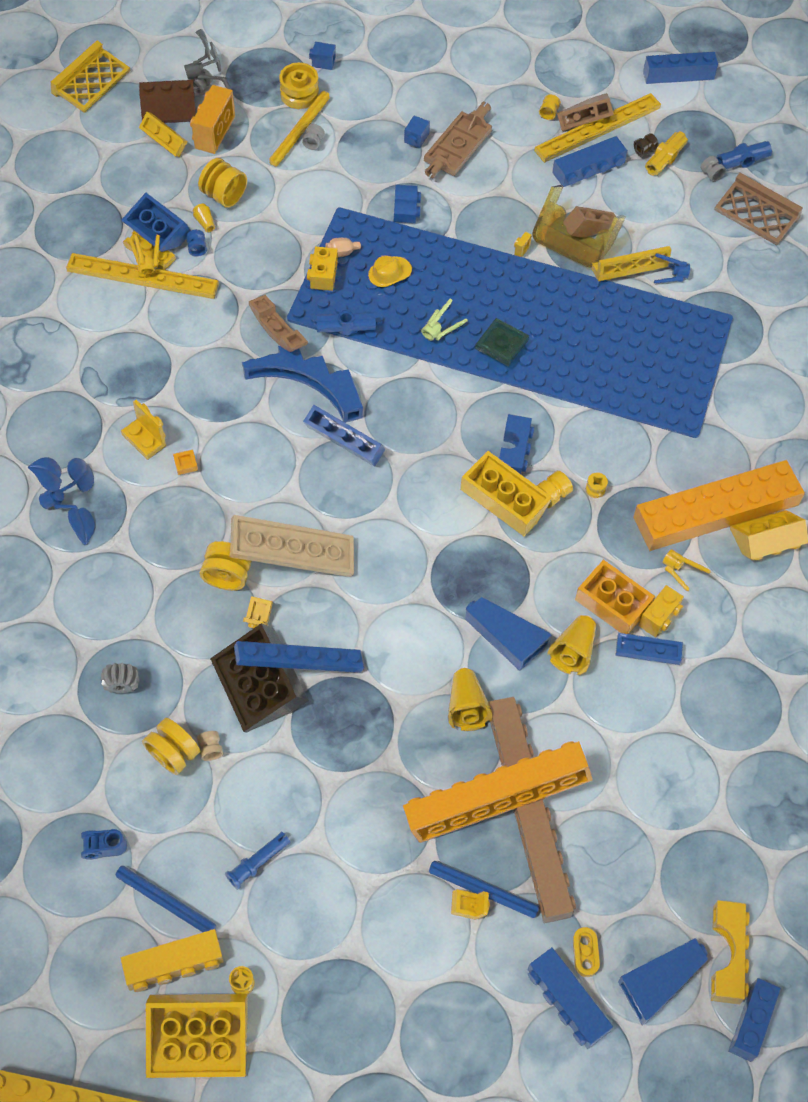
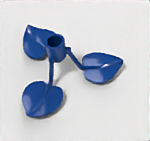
[28,457,95,545]

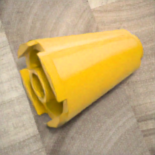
[547,615,596,675]
[448,668,492,731]

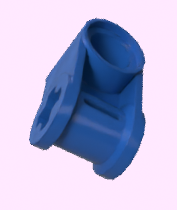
[81,829,127,860]

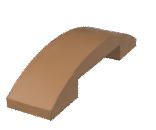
[249,295,308,352]

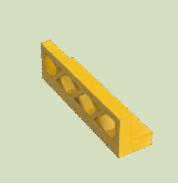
[592,246,672,281]

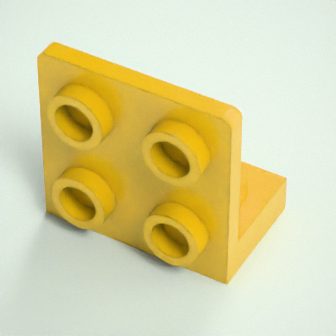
[121,400,166,460]

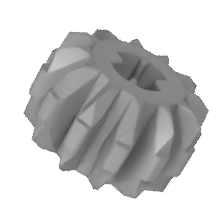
[101,662,139,694]

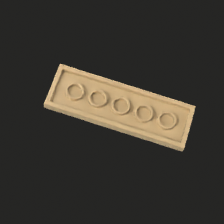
[230,515,354,577]

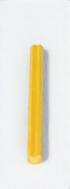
[269,91,330,167]

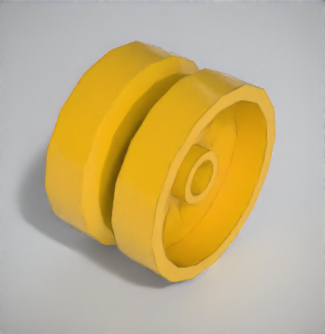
[279,62,319,109]
[199,541,252,591]
[142,717,200,775]

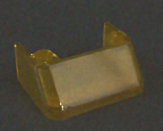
[532,185,626,268]

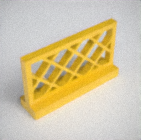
[51,40,130,113]

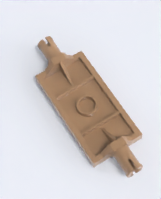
[424,101,492,178]

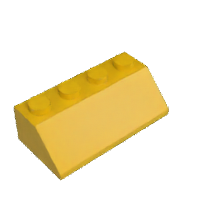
[460,451,552,537]

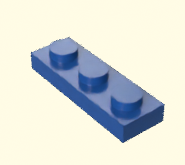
[615,633,683,665]

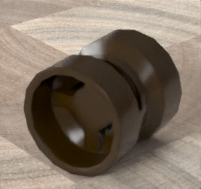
[633,133,659,157]

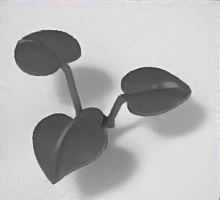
[184,29,234,99]

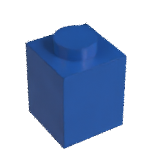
[309,41,336,70]
[404,115,430,148]

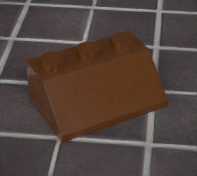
[139,79,196,123]

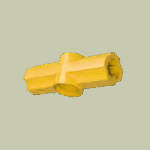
[645,131,688,176]

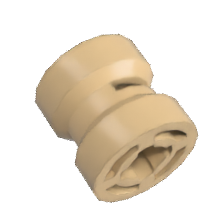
[197,731,223,761]

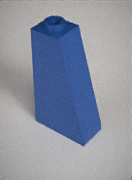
[465,597,552,671]
[618,938,708,1026]

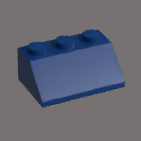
[122,192,191,252]

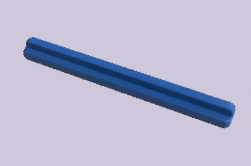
[429,861,539,918]
[115,866,216,932]

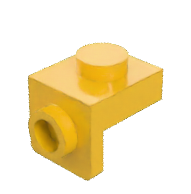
[243,596,273,628]
[451,889,490,920]

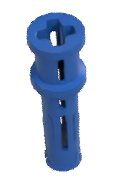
[225,831,291,890]

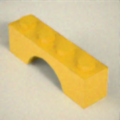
[711,900,750,1005]

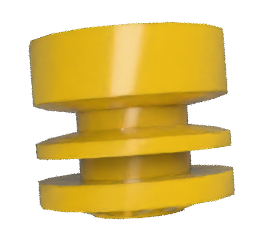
[198,157,247,208]

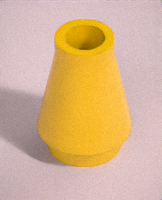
[193,203,215,232]

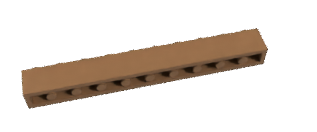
[488,697,576,924]

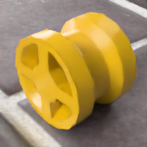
[585,473,608,498]

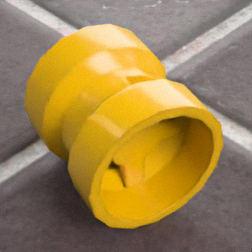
[539,94,561,120]
[229,966,255,994]

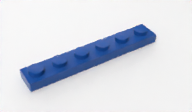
[234,641,364,673]

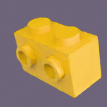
[307,246,338,291]
[638,585,684,638]

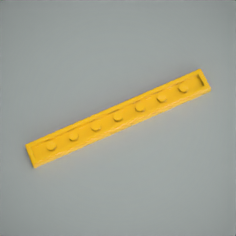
[534,93,661,163]
[66,253,219,299]

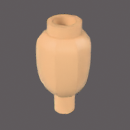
[325,238,361,257]

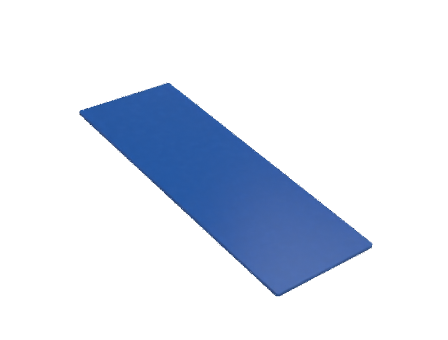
[287,207,733,438]

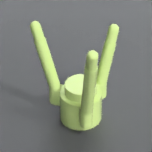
[421,299,468,341]

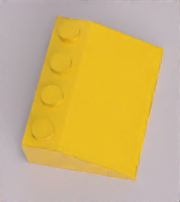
[146,994,248,1078]

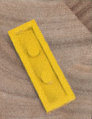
[139,112,188,157]

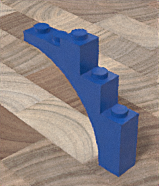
[242,346,363,423]

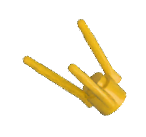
[129,235,160,275]
[663,549,711,591]

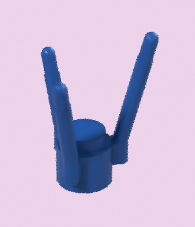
[654,253,690,284]

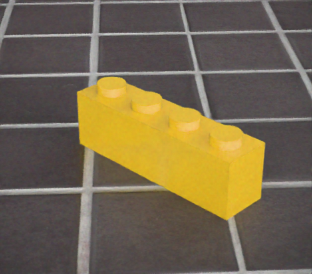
[120,929,224,992]

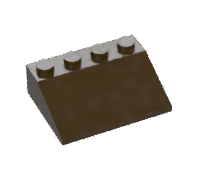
[210,623,309,733]

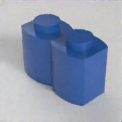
[393,185,421,223]

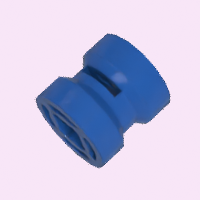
[186,229,207,257]

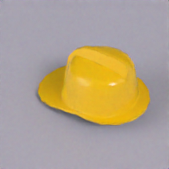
[368,256,412,287]

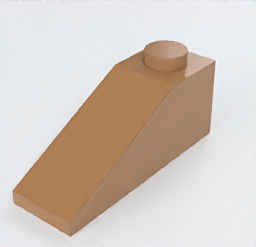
[557,93,614,131]
[563,206,622,237]

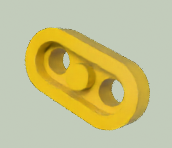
[572,927,600,977]

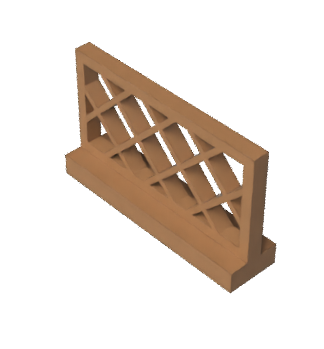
[714,173,803,246]

